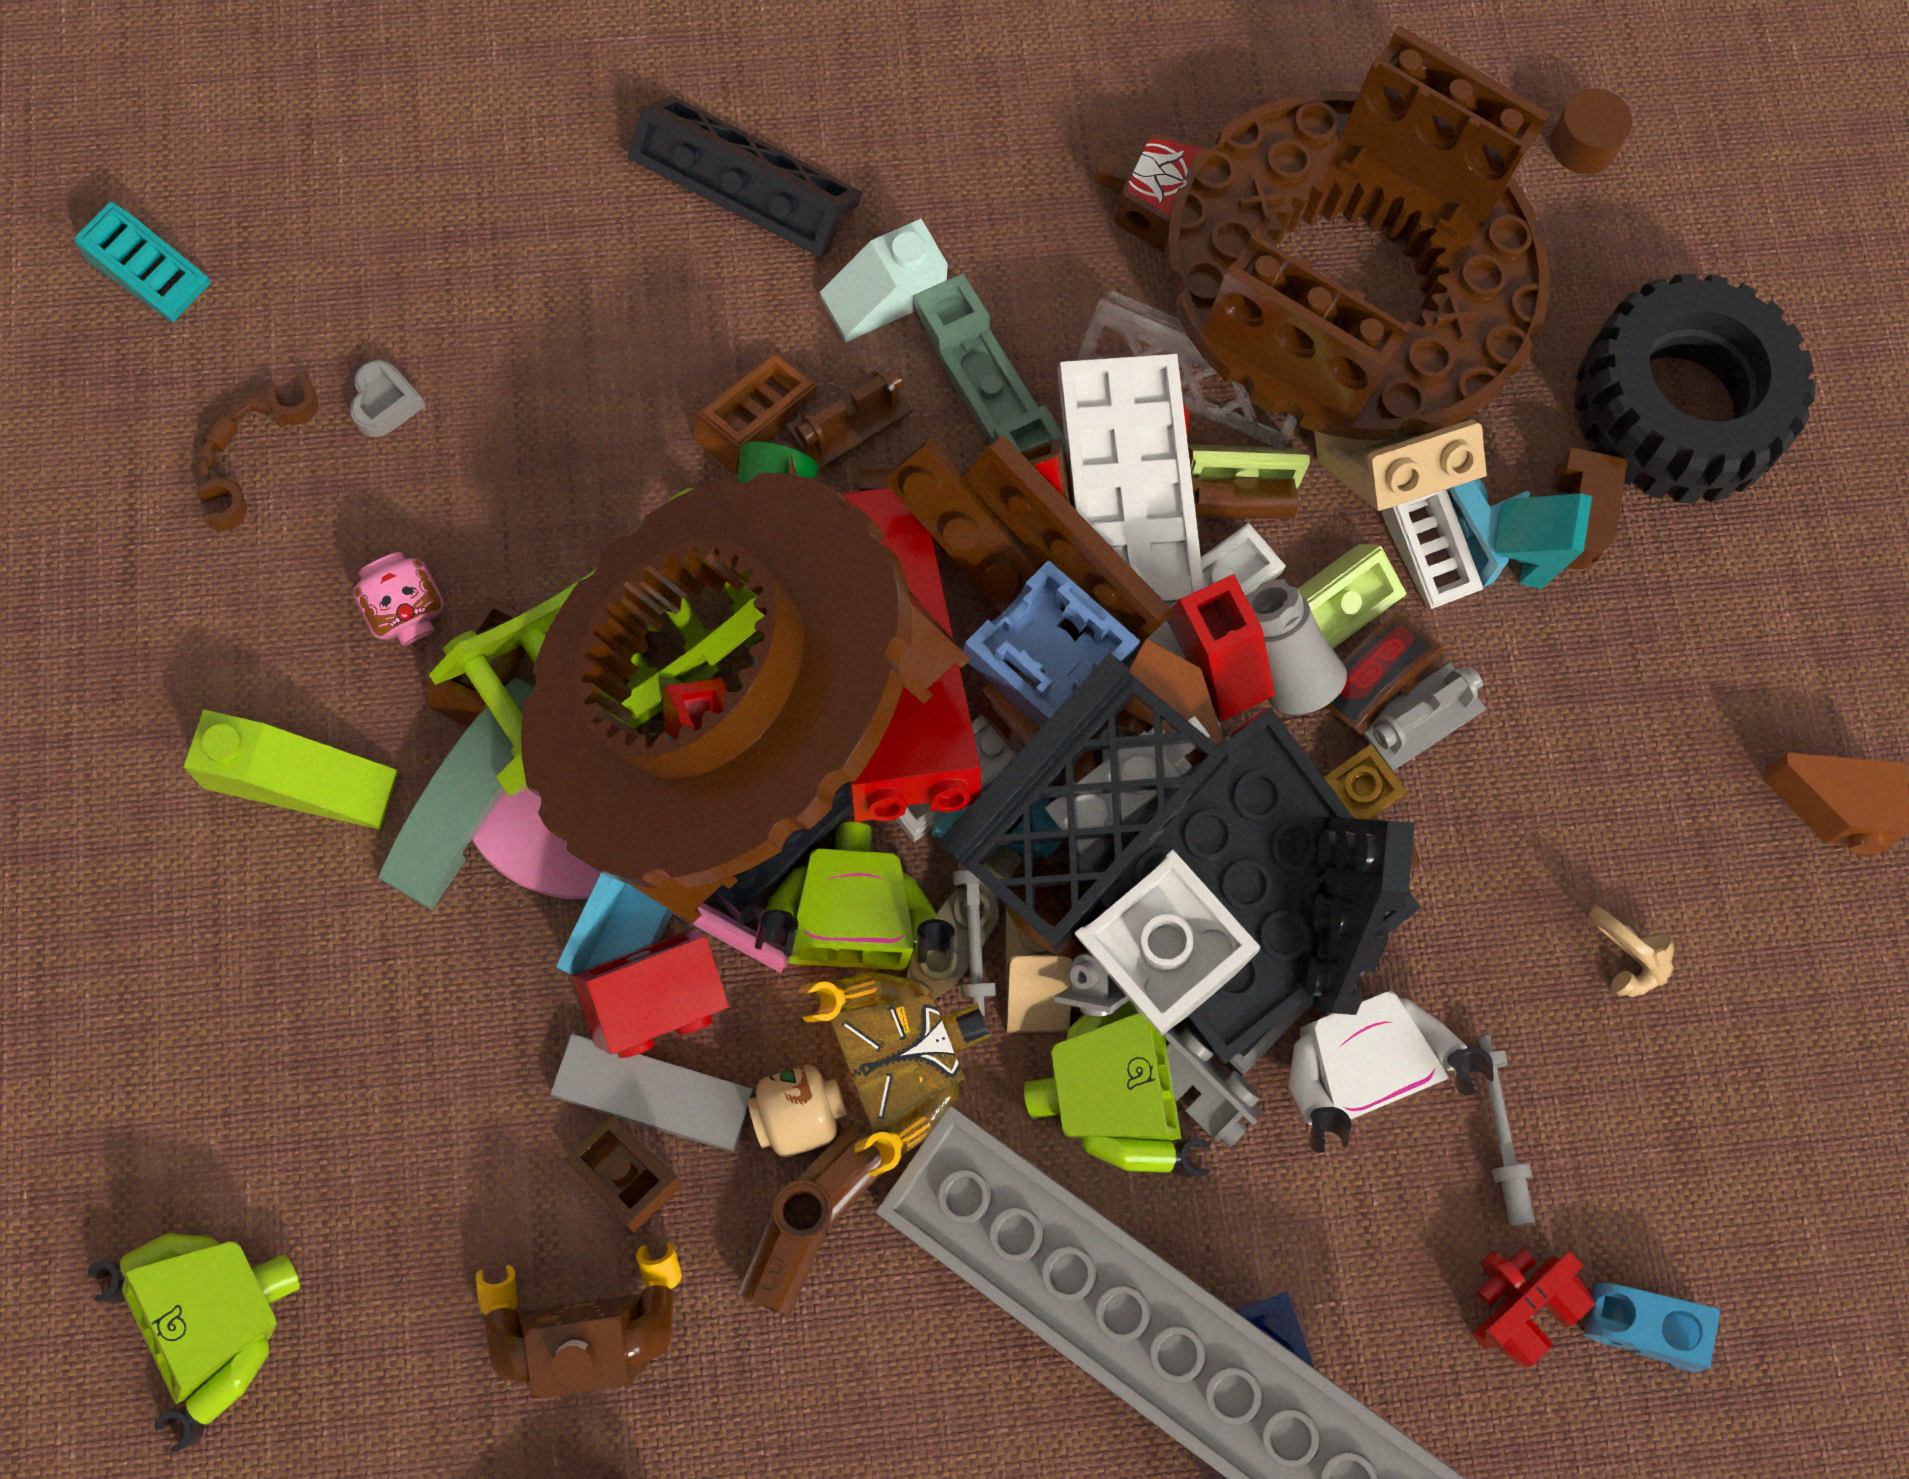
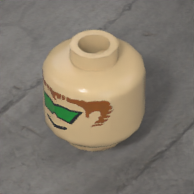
[748,1064,847,1158]

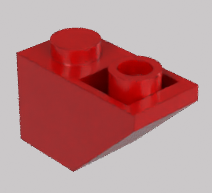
[1167,574,1275,723]

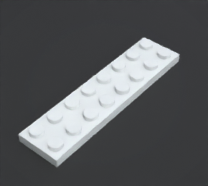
[1057,354,1221,765]

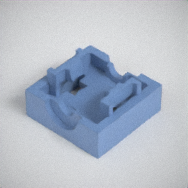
[963,560,1140,729]

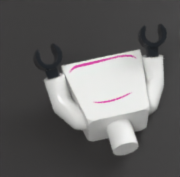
[1288,985,1494,1153]

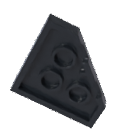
[1307,817,1415,1015]

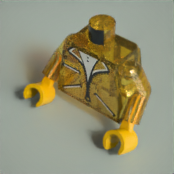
[798,972,991,1176]

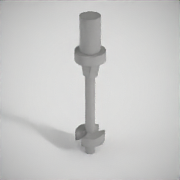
[952,862,996,1015]
[1478,1035,1535,1227]

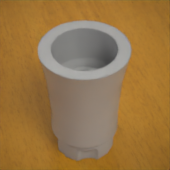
[1246,579,1347,715]

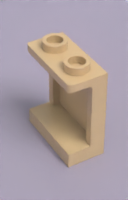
[1314,419,1487,511]

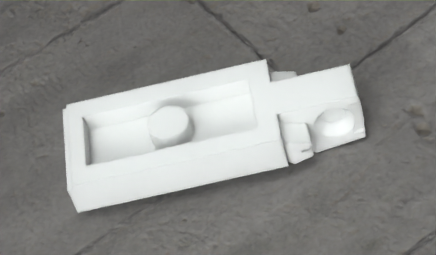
[1045,716,1210,852]

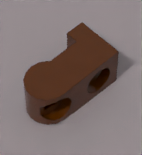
[1552,447,1628,569]

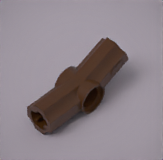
[737,1124,883,1317]

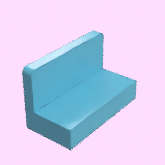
[557,873,673,975]

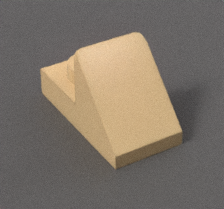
[1004,908,1073,1033]

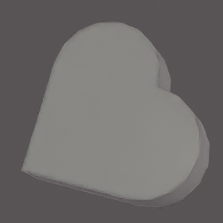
[350,360,426,437]

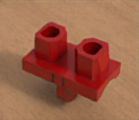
[1471,1249,1596,1368]

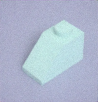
[820,219,948,343]

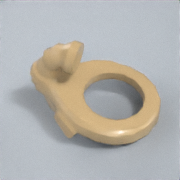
[1589,905,1674,997]

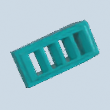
[75,202,211,323]

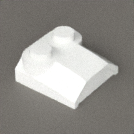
[1075,850,1260,1035]

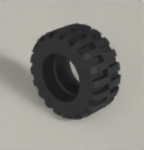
[1574,273,1816,504]

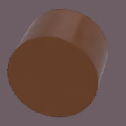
[1550,88,1632,174]

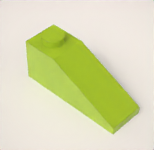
[183,709,399,830]

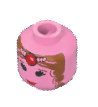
[353,552,444,646]

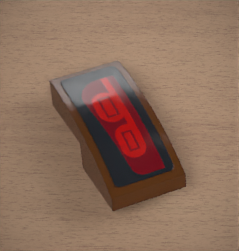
[1325,614,1445,736]

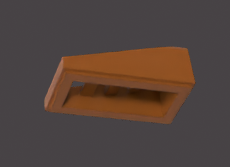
[694,352,817,472]

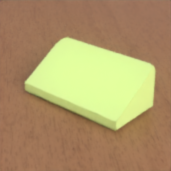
[1188,444,1310,488]
[1298,544,1407,649]

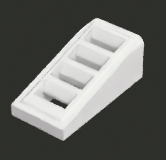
[1381,489,1484,610]

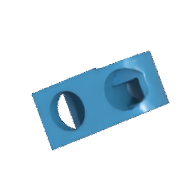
[1584,1283,1721,1373]

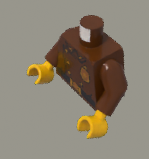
[476,1242,682,1399]

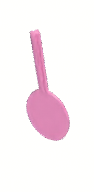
[472,789,788,973]

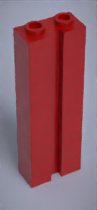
[841,488,981,822]

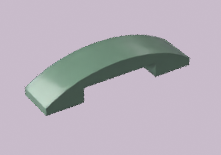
[913,273,1067,458]
[378,677,534,911]

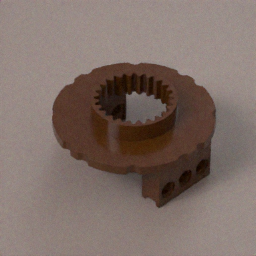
[1164,25,1551,440]
[521,472,971,924]

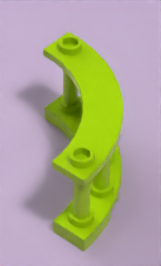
[429,488,764,797]

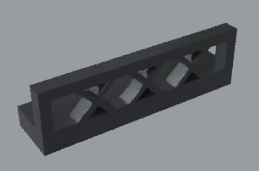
[627,95,863,257]

